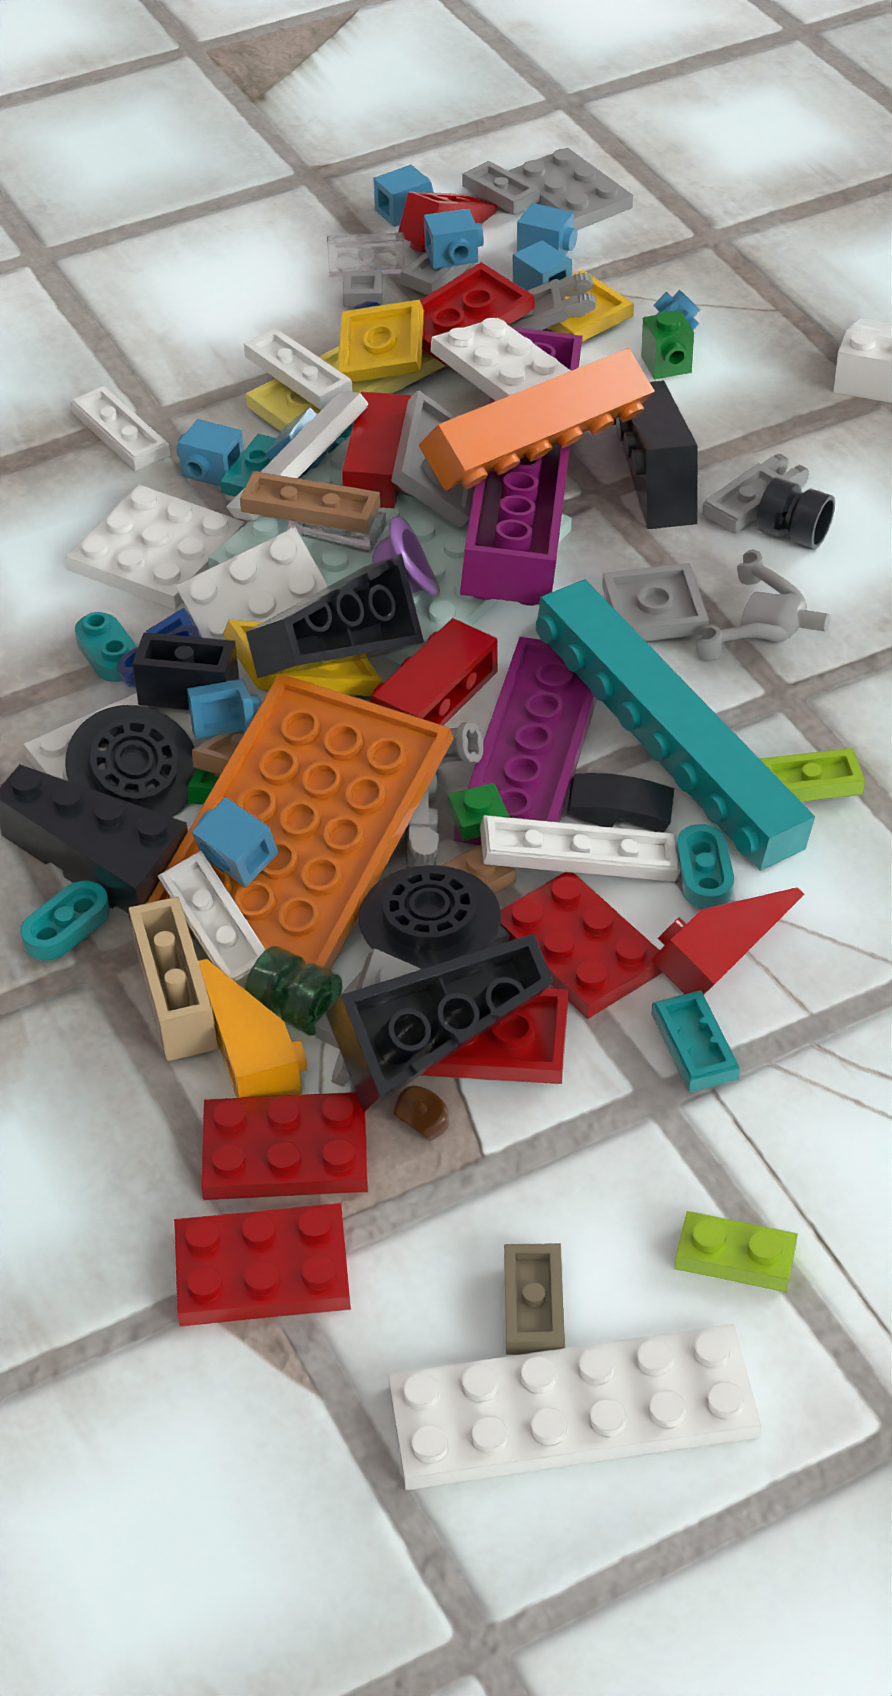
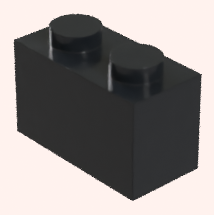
[132,632,239,710]

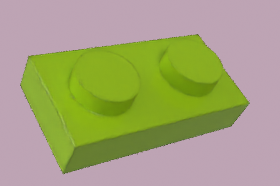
[760,748,865,802]
[675,1211,798,1293]

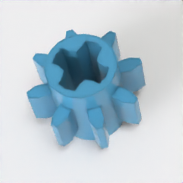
[653,289,700,330]

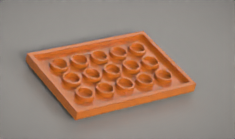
[146,673,453,981]

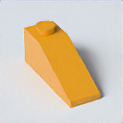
[198,959,308,1098]

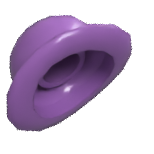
[372,517,440,596]

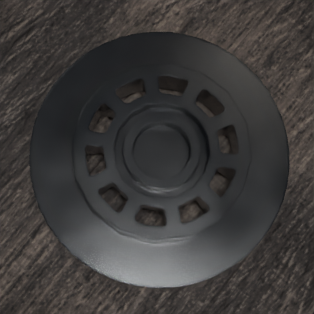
[65,705,197,817]
[359,865,501,969]

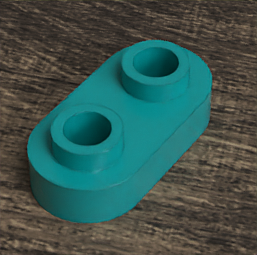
[75,612,138,682]
[677,824,734,909]
[20,881,110,961]

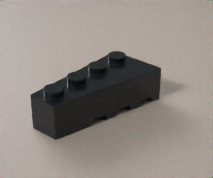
[612,380,698,529]
[246,554,424,678]
[0,764,188,921]
[326,933,553,1112]

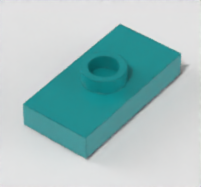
[220,433,276,497]
[651,990,740,1093]

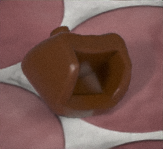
[394,1085,449,1141]

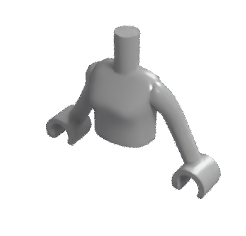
[695,549,830,661]

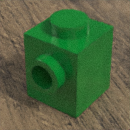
[641,310,694,380]

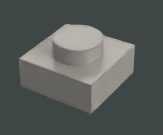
[343,271,383,308]

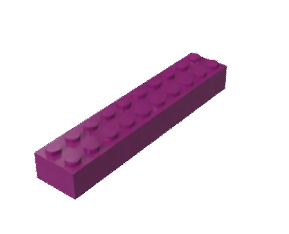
[460,327,583,606]

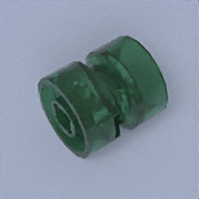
[245,946,343,1036]

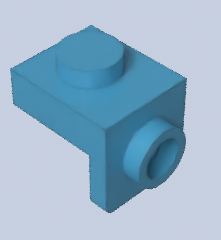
[187,679,261,739]

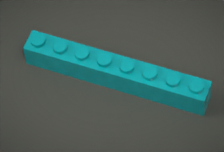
[535,579,815,871]

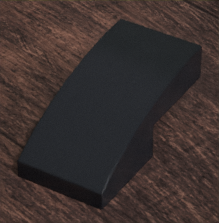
[566,773,675,833]

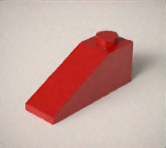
[397,192,498,253]
[651,887,805,995]

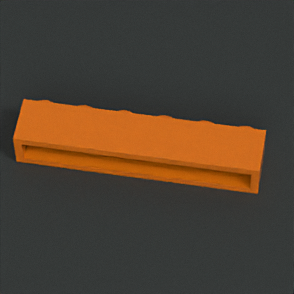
[418,348,655,491]

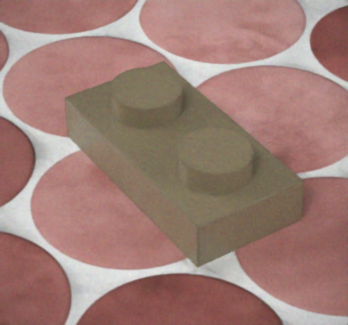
[504,1243,565,1355]

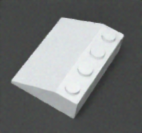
[834,319,892,403]

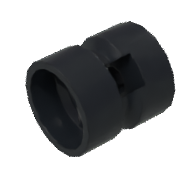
[756,477,836,549]

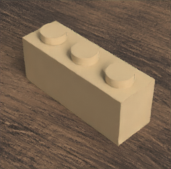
[129,896,218,1062]

